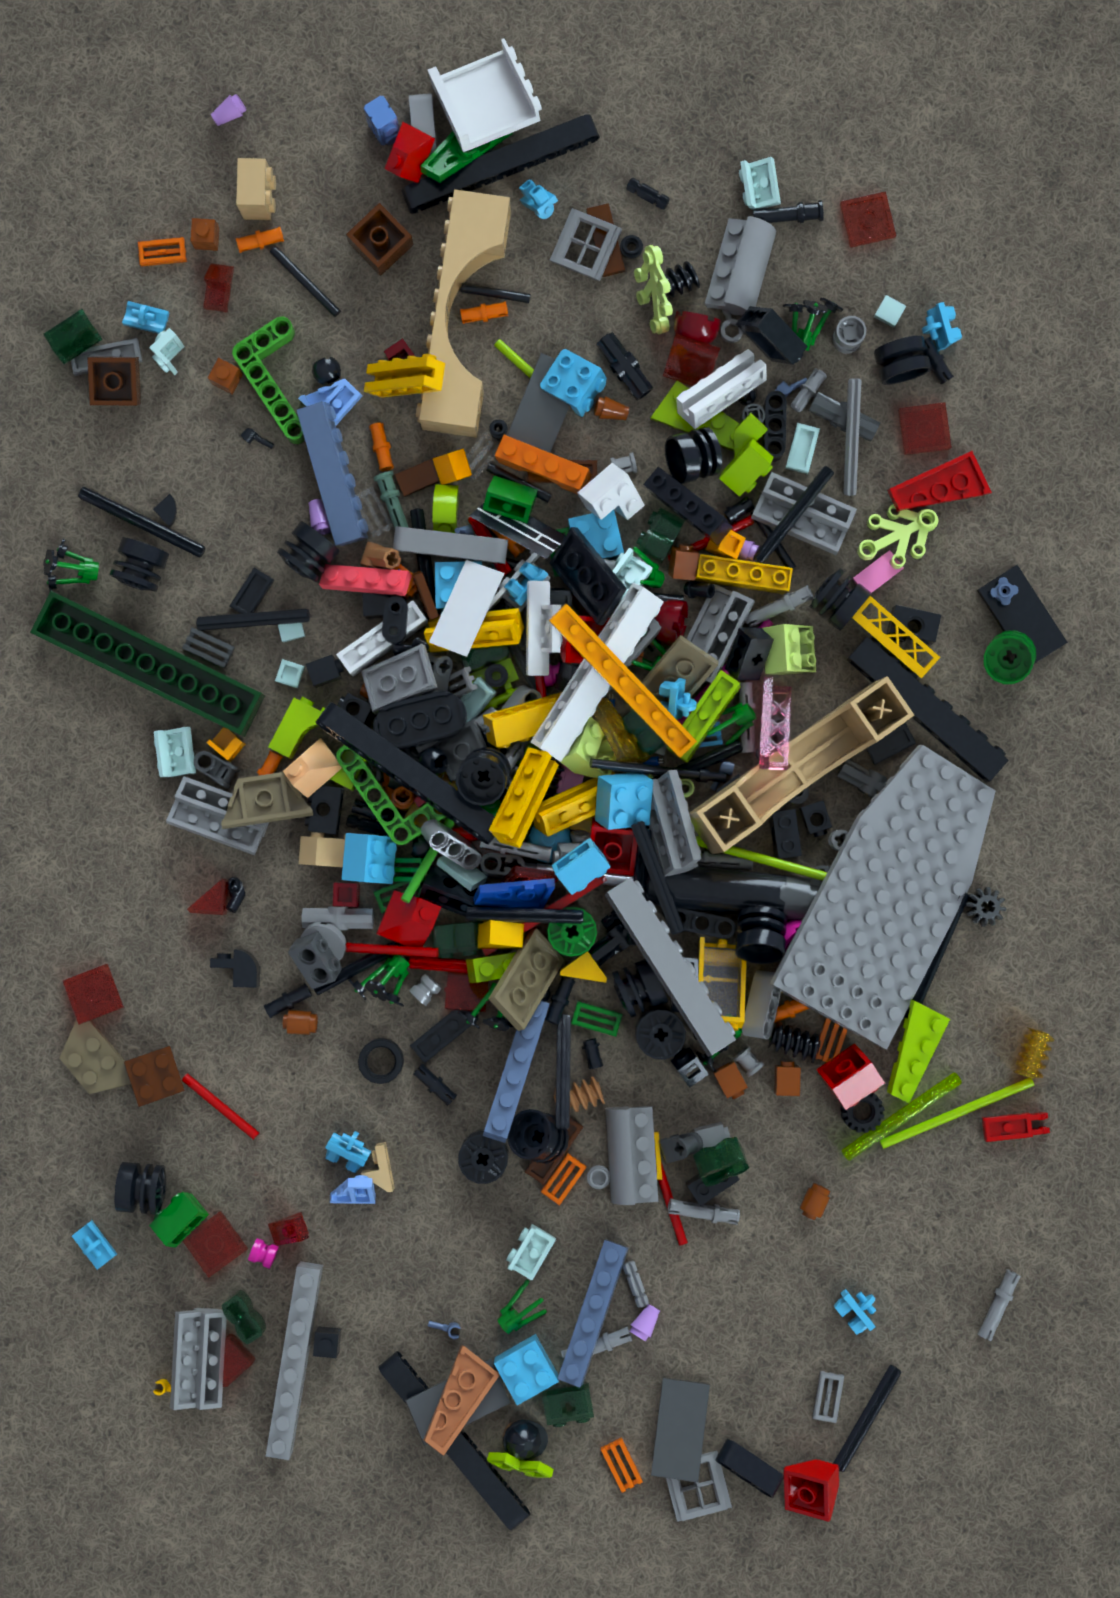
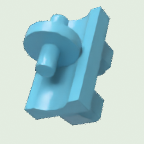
[519,179,558,219]
[122,301,169,334]
[922,302,962,351]
[504,562,548,606]
[659,678,697,720]
[325,1131,371,1173]
[72,1220,117,1270]
[834,1289,876,1335]

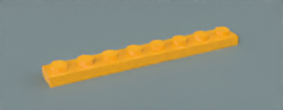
[548,604,697,758]

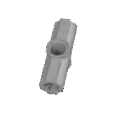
[302,906,374,930]

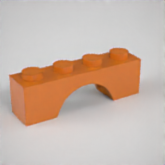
[495,435,592,495]

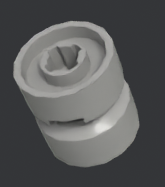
[832,316,866,354]

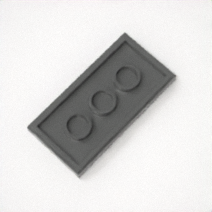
[507,353,570,453]
[405,1358,510,1446]
[651,1377,710,1482]

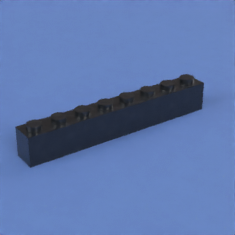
[846,636,1009,782]

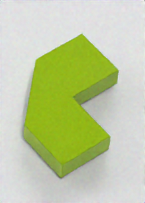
[734,413,768,458]
[487,1452,554,1478]

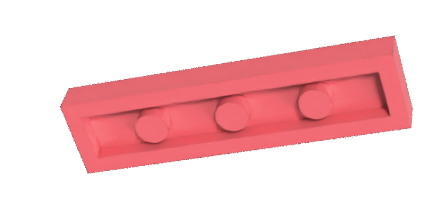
[319,564,412,596]

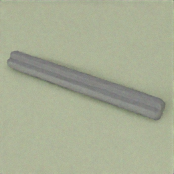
[843,378,861,496]

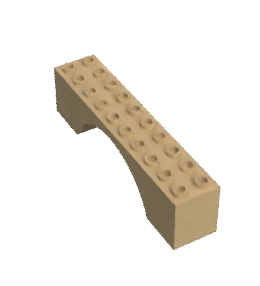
[416,189,511,438]
[689,676,914,854]

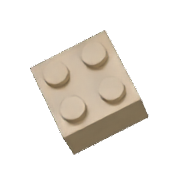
[236,158,276,220]

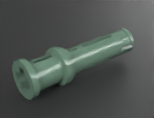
[373,471,409,528]

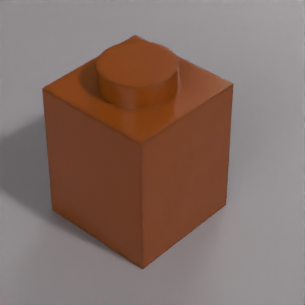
[190,218,220,251]
[208,358,243,395]
[668,543,699,580]
[713,1060,748,1099]
[774,1061,801,1096]

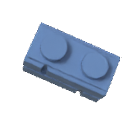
[364,96,399,145]

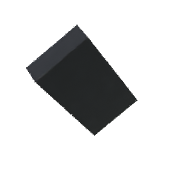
[229,567,274,614]
[866,723,916,765]

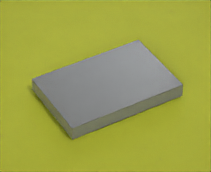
[361,644,438,715]

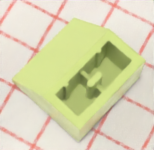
[762,624,816,675]
[561,717,622,778]

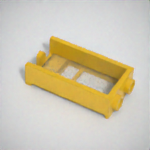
[698,937,746,1031]

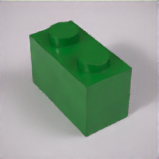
[483,476,538,523]
[149,1192,209,1248]

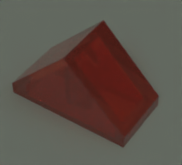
[187,878,228,915]
[223,1334,255,1387]

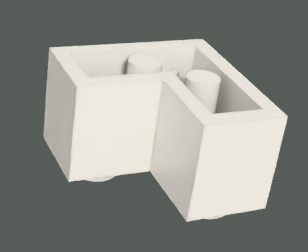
[577,463,645,520]

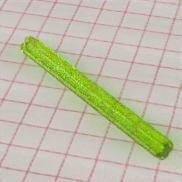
[842,1073,962,1161]

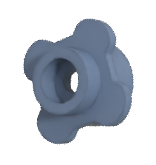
[990,577,1019,605]

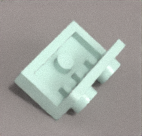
[739,157,781,210]
[149,328,185,375]
[613,548,653,603]
[154,727,196,777]
[506,1224,556,1280]

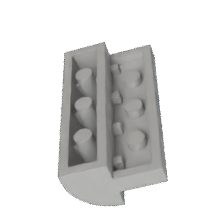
[705,216,777,316]
[751,472,857,555]
[687,584,755,685]
[649,770,702,876]
[166,776,269,855]
[605,1106,658,1205]
[170,1308,227,1410]

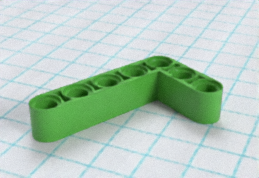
[232,317,305,444]
[336,746,446,845]

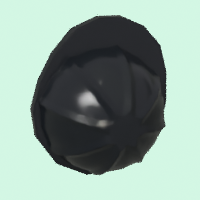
[503,1419,548,1461]

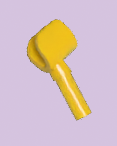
[153,1379,171,1396]

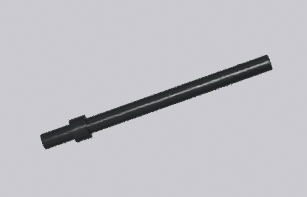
[589,758,726,783]

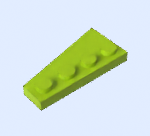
[650,380,739,451]
[887,999,950,1103]

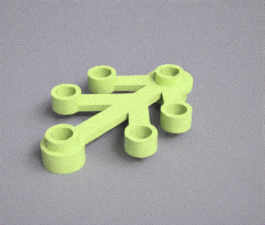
[634,245,673,334]
[857,504,938,569]

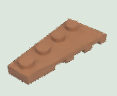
[423,1345,500,1456]

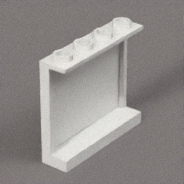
[428,39,542,152]

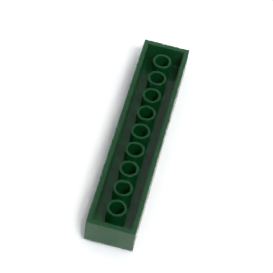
[30,591,266,737]

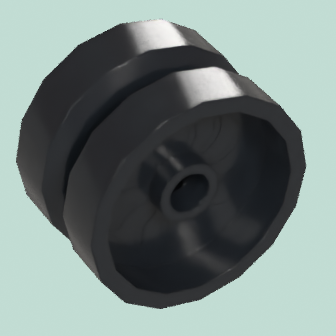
[874,335,932,385]

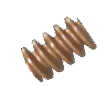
[553,1076,605,1113]

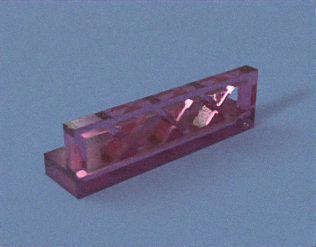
[759,677,792,770]

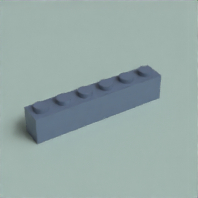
[297,401,368,546]
[483,1001,550,1143]
[558,1240,629,1388]

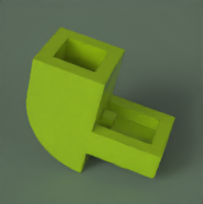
[432,484,459,533]

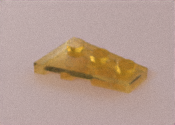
[594,698,651,763]

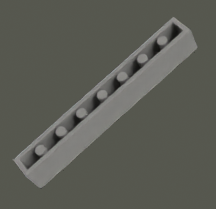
[605,877,736,1057]
[266,1261,323,1460]

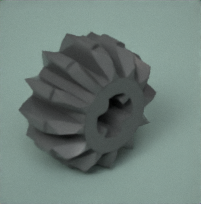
[965,887,1006,927]

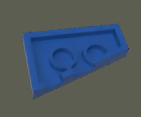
[474,878,555,909]

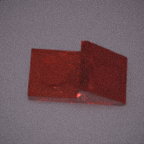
[203,263,234,312]
[268,1212,309,1246]

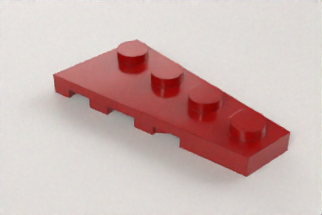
[887,451,992,511]

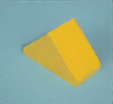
[477,920,524,949]
[560,951,607,983]

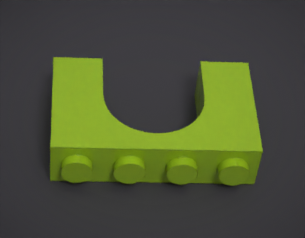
[268,697,368,791]

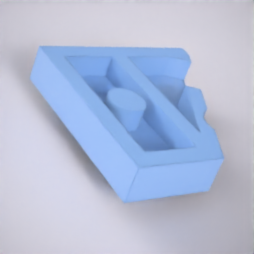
[298,378,363,425]
[330,1175,376,1204]

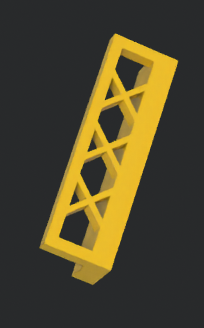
[852,596,940,678]

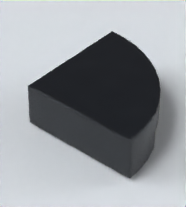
[153,494,177,527]

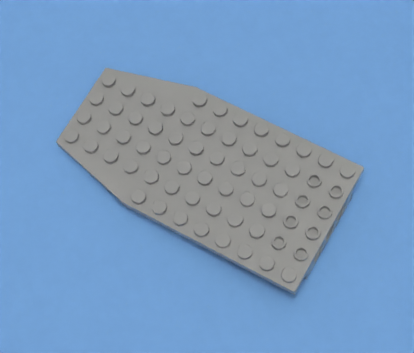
[770,745,996,1050]

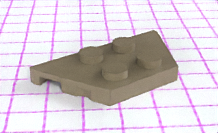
[221,772,313,829]
[59,1011,131,1094]

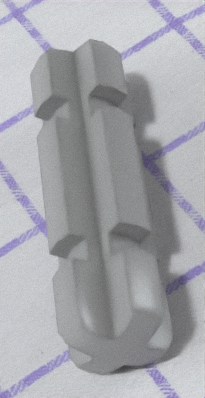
[623,1261,649,1308]

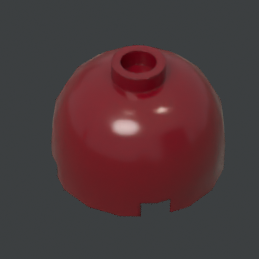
[674,311,721,350]
[654,600,688,646]

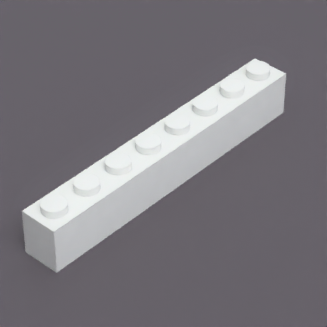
[530,583,663,762]

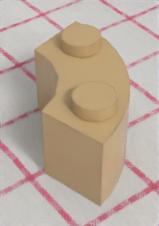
[299,832,345,867]

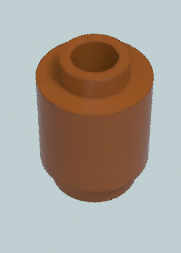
[283,1010,318,1035]
[800,1183,830,1220]

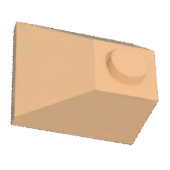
[283,738,342,798]

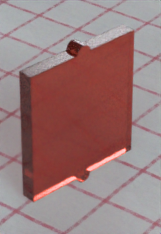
[444,972,488,1012]

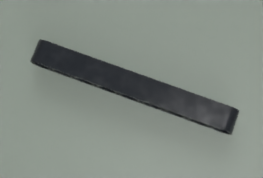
[401,114,600,214]
[315,702,495,845]
[378,1351,531,1531]

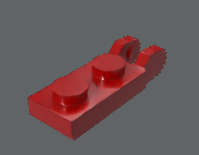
[982,1112,1050,1142]

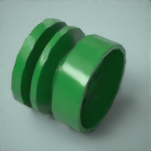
[984,630,1036,684]
[547,906,597,957]

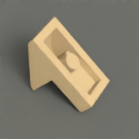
[361,1142,395,1192]

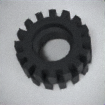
[840,1093,885,1133]

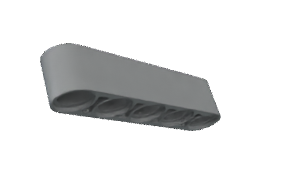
[393,526,508,564]

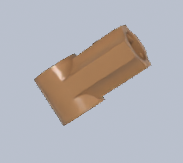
[360,542,401,570]

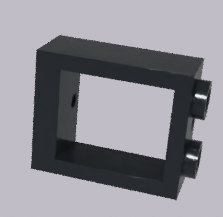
[736,306,808,365]

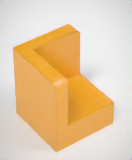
[433,448,472,485]
[706,530,746,559]
[206,727,246,762]

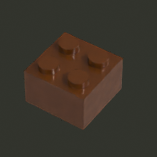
[346,203,414,276]
[87,356,141,406]
[124,1046,185,1107]

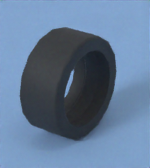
[358,1038,404,1084]

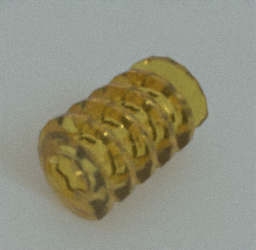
[1013,1027,1055,1079]

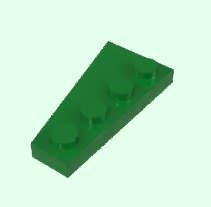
[421,131,513,183]

